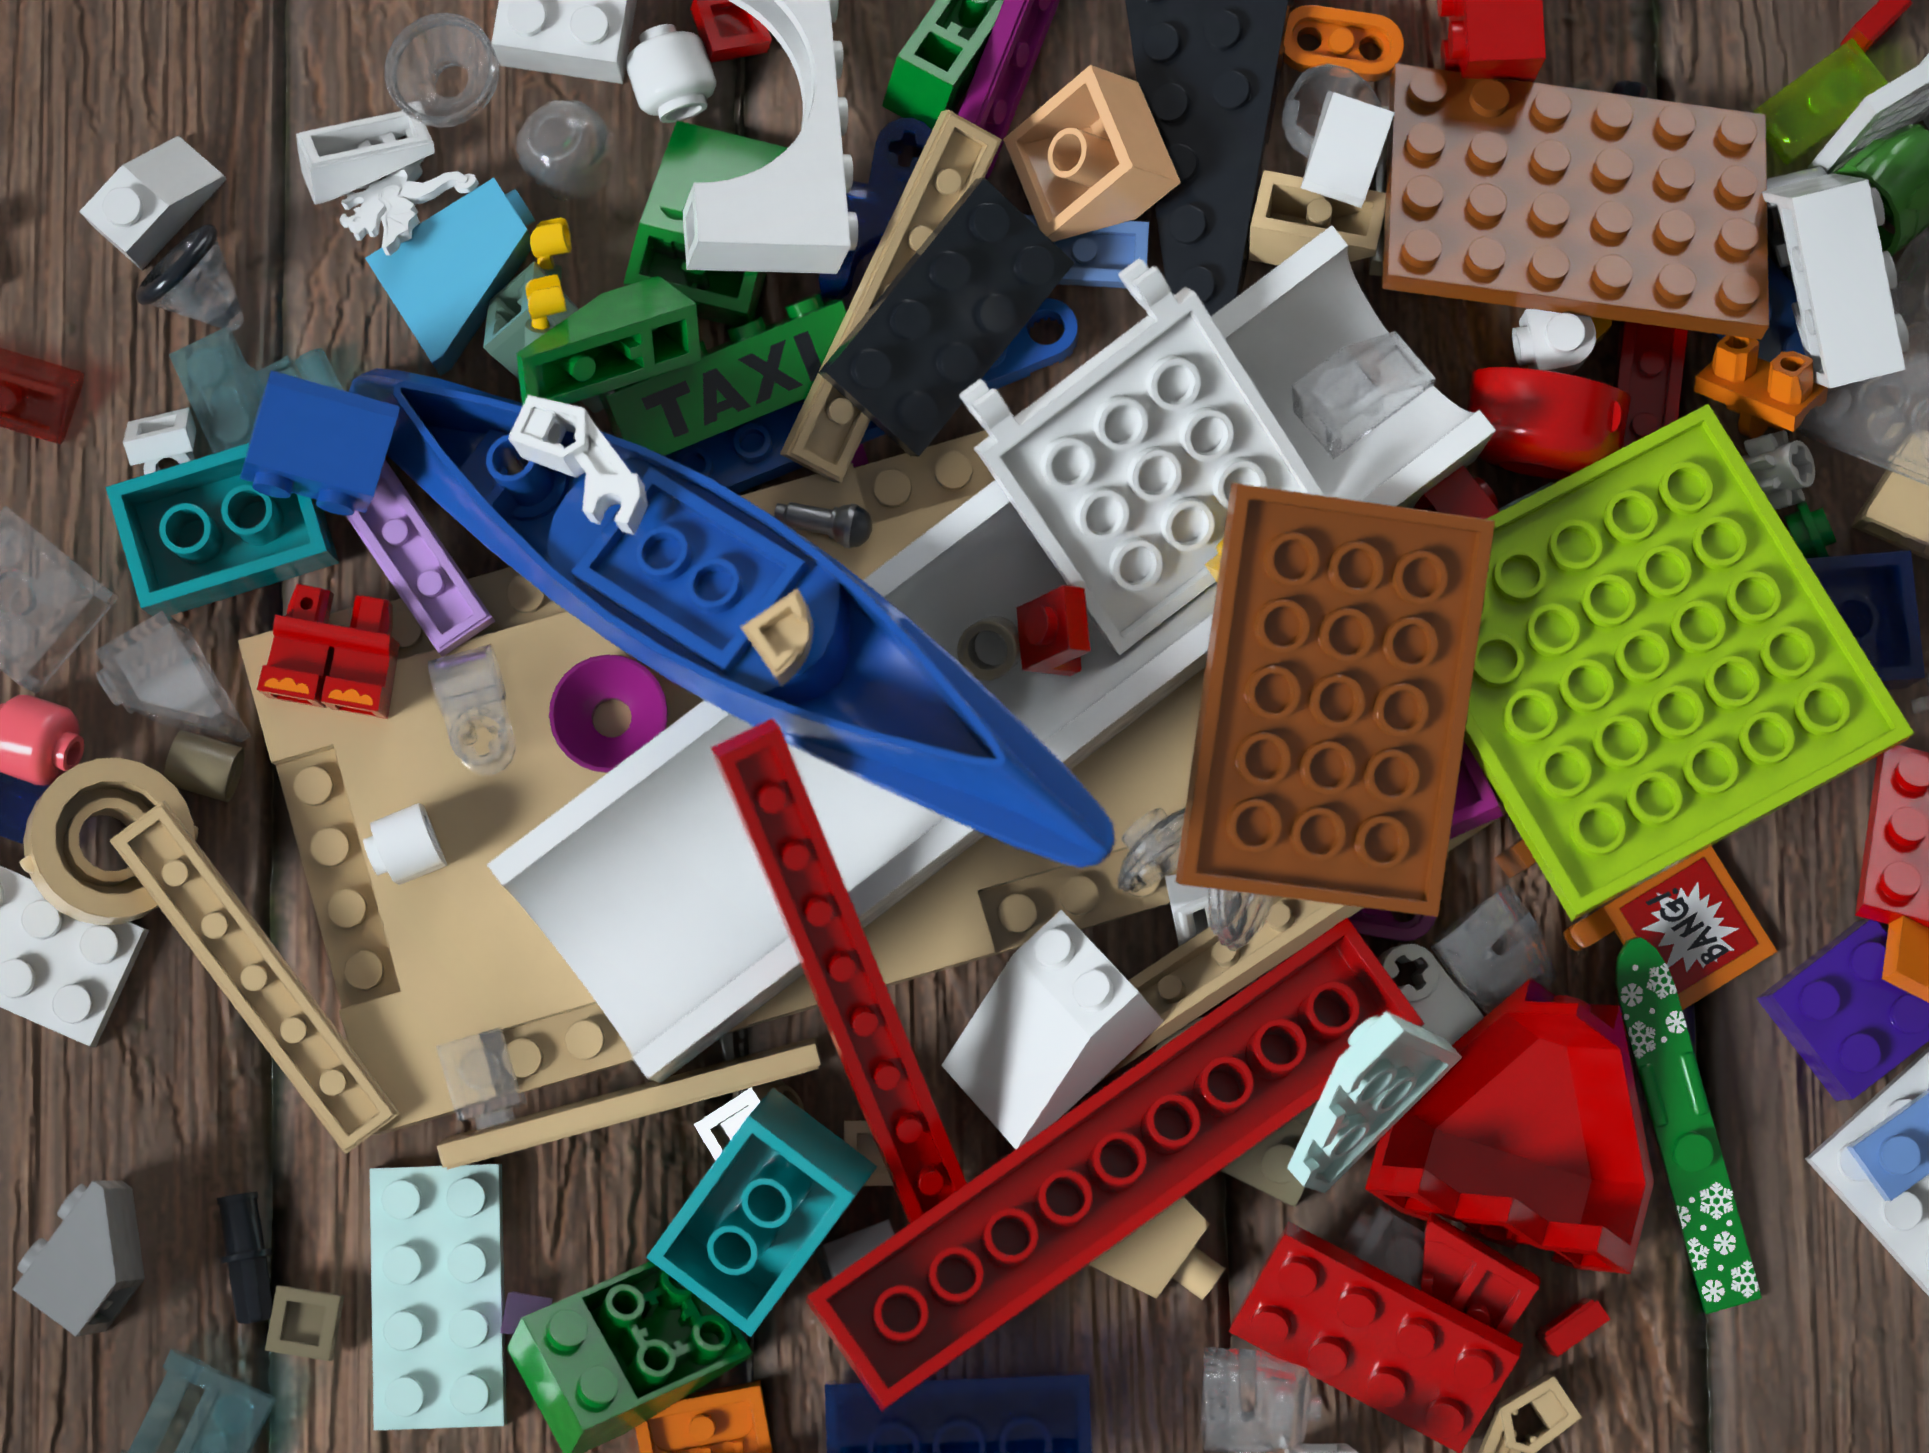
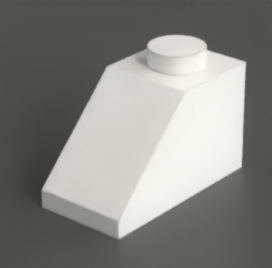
[79,136,226,270]

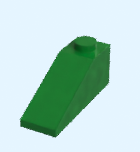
[882,0,1004,132]
[516,276,701,407]

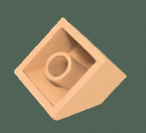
[1003,65,1181,242]

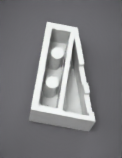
[1762,173,1909,389]

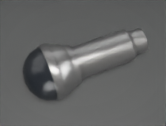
[774,502,872,548]

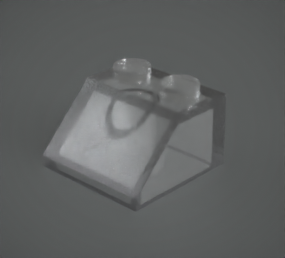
[95,611,252,743]

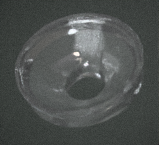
[385,12,499,128]

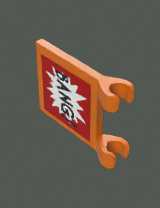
[1563,846,1778,1038]

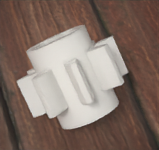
[1742,430,1815,510]

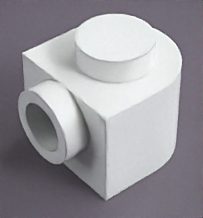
[1512,309,1596,375]
[363,803,448,885]

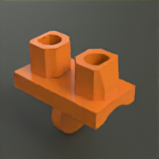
[1694,335,1828,439]

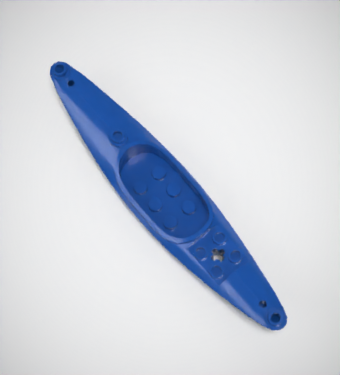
[349,368,1115,868]

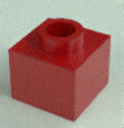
[1412,465,1500,519]

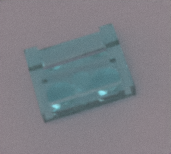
[121,1348,277,1453]

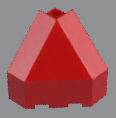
[1365,977,1654,1274]

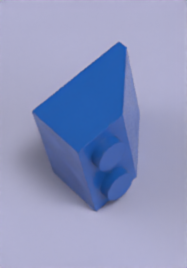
[240,370,400,516]

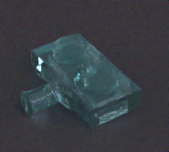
[169,328,300,454]

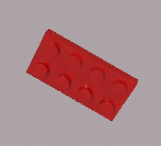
[1228,1221,1523,1453]

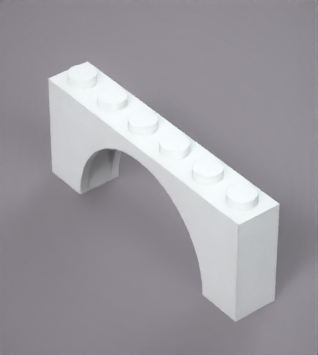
[682,0,858,274]

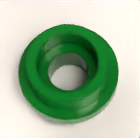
[1784,500,1837,562]

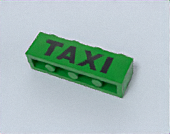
[599,293,846,456]

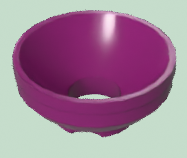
[549,655,668,773]

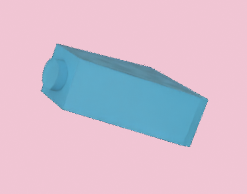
[365,178,535,376]

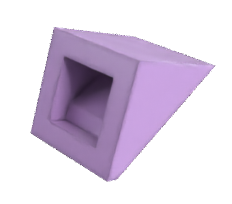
[500,1291,553,1335]

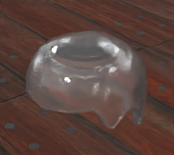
[1281,63,1381,159]
[516,100,618,201]

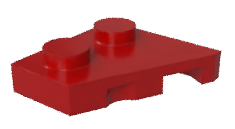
[1420,1213,1540,1335]

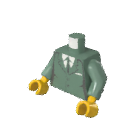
[483,218,604,413]

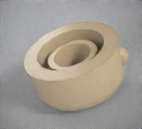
[20,758,199,925]

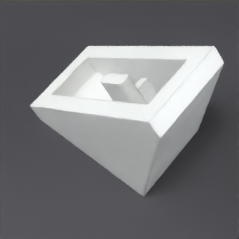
[1301,90,1395,208]

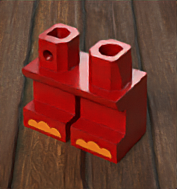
[257,584,400,719]

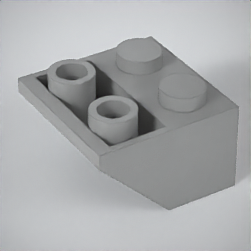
[12,1181,145,1337]

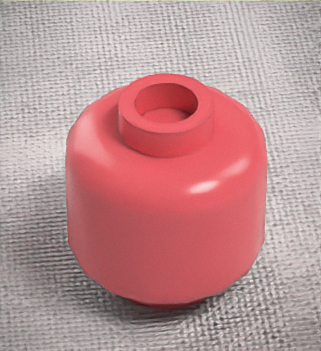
[0,694,84,786]

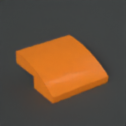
[635,1380,773,1453]

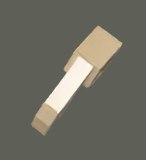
[1478,1374,1582,1453]

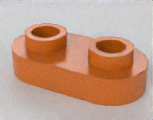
[1283,5,1404,82]

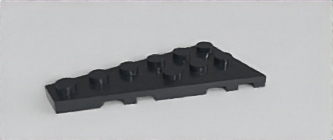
[1125,0,1294,316]

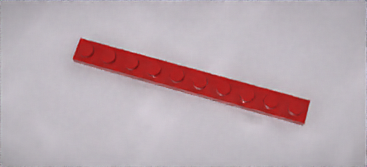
[710,718,967,1224]

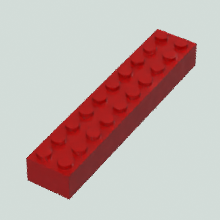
[806,917,1425,1412]

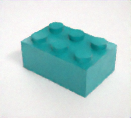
[106,443,339,620]
[646,1088,878,1337]

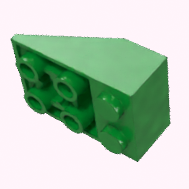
[623,121,788,326]
[507,1261,753,1453]

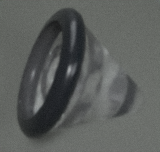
[136,224,244,331]

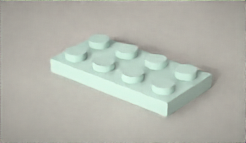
[369,1164,507,1430]

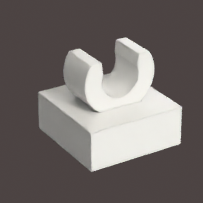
[123,407,197,475]

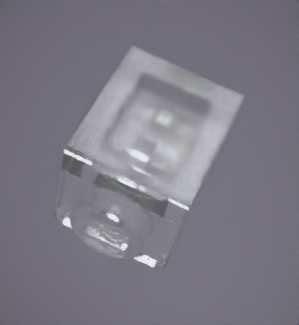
[436,1027,527,1131]
[1343,1206,1425,1290]

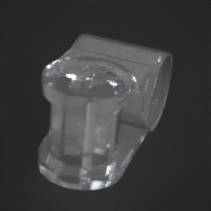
[428,644,516,775]

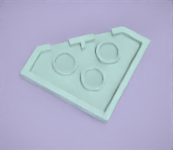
[1287,1011,1462,1193]

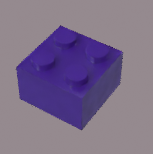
[1756,919,1929,1101]

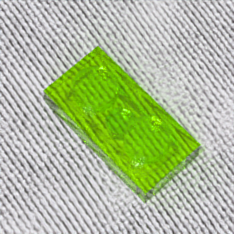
[1752,38,1888,166]

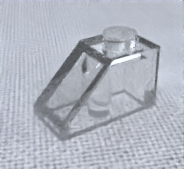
[1292,331,1436,460]

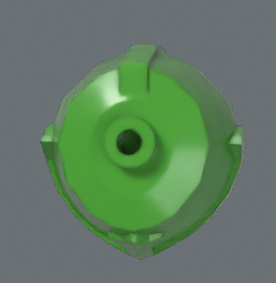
[1834,124,1929,256]

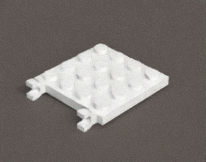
[959,258,1325,655]

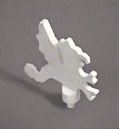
[339,158,479,256]

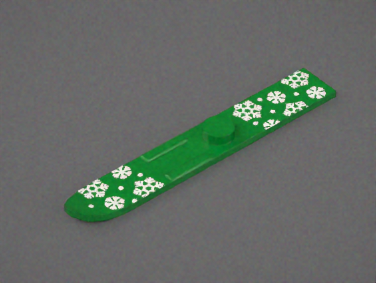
[1615,937,1762,1314]

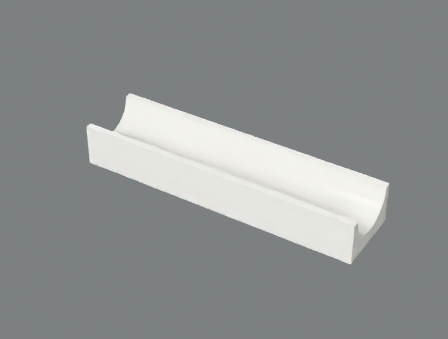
[487,225,1496,1083]

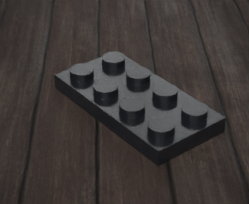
[818,178,1074,457]

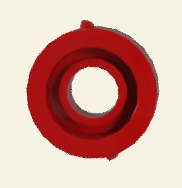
[1466,367,1631,480]

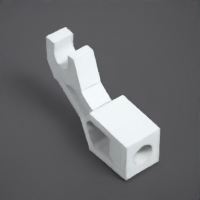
[508,395,648,535]

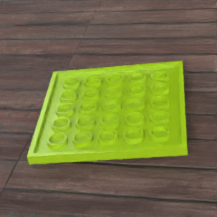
[1464,404,1914,921]

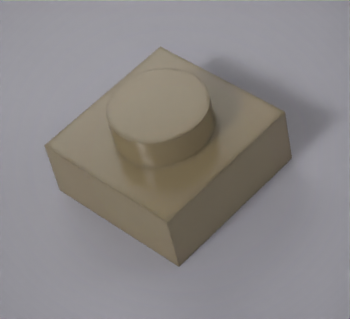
[265,1285,345,1361]

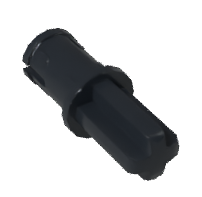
[217,1191,273,1324]

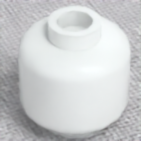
[626,24,716,123]

